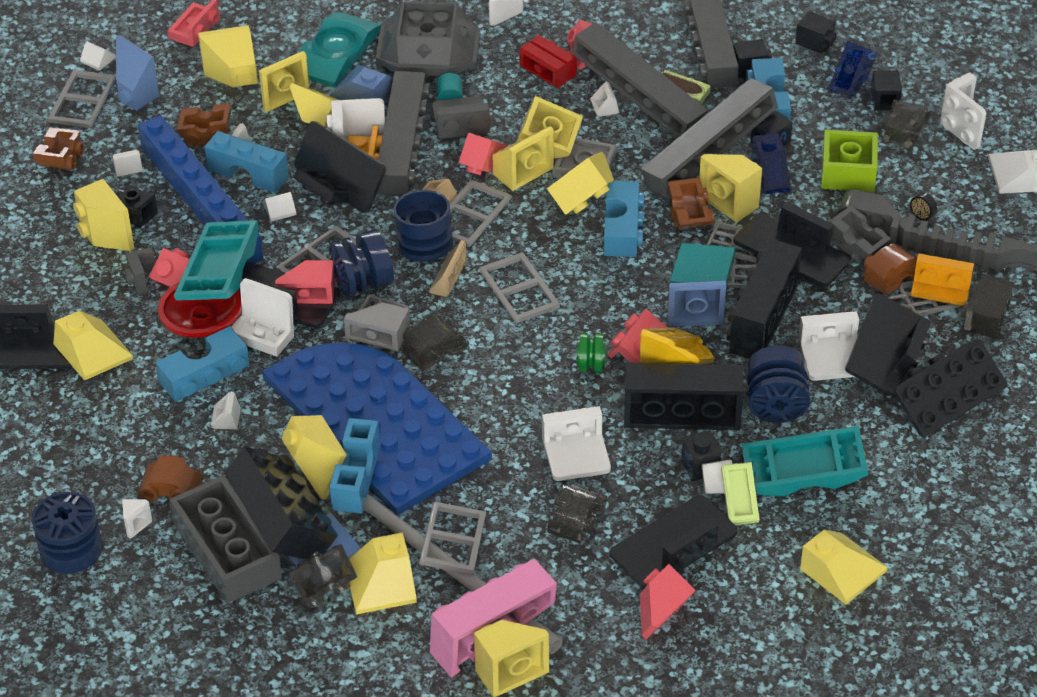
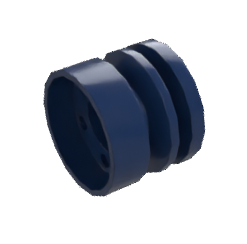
[393,190,453,262]
[329,229,394,297]
[747,346,810,423]
[31,492,103,574]

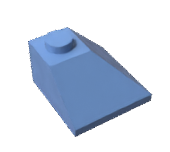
[116,35,159,111]
[331,64,394,102]
[667,281,726,327]

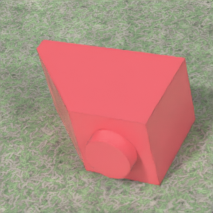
[459,133,509,175]
[275,260,335,304]
[640,564,696,640]

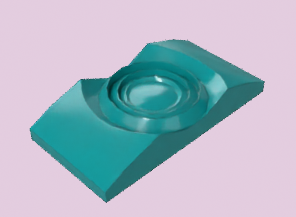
[299,11,382,88]
[174,220,259,300]
[742,426,868,497]

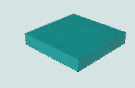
[670,243,736,288]

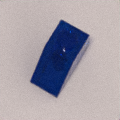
[828,41,877,98]
[751,133,791,195]

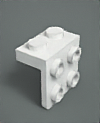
[940,72,986,150]
[327,98,385,140]
[231,278,294,357]
[798,311,859,381]
[542,406,611,481]

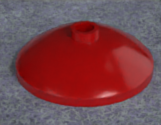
[158,282,242,338]

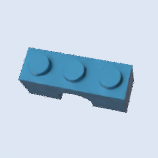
[746,58,791,120]
[204,131,289,193]
[604,181,644,257]
[155,326,250,402]
[329,418,381,514]

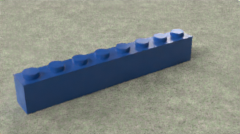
[138,115,264,264]

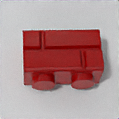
[519,35,577,89]

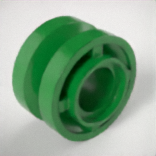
[576,333,606,373]

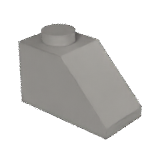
[344,302,410,351]

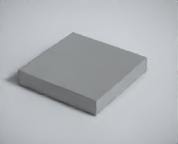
[552,138,617,178]

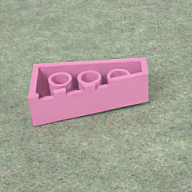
[430,559,557,678]

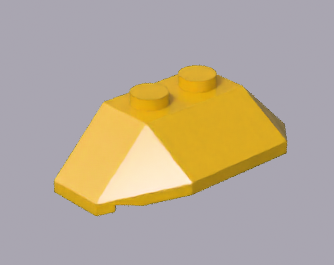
[640,327,715,365]

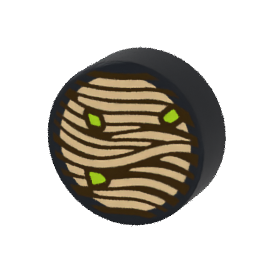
[910,193,937,221]

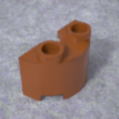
[177,103,232,147]
[33,127,85,170]
[668,177,715,230]
[864,244,917,295]
[137,455,204,501]

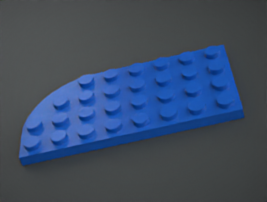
[262,343,492,516]

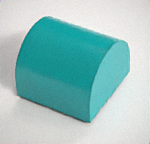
[437,73,463,100]

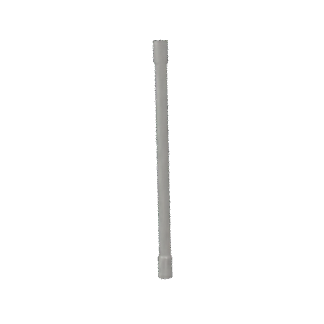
[364,494,562,654]

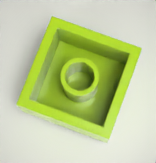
[821,129,878,192]

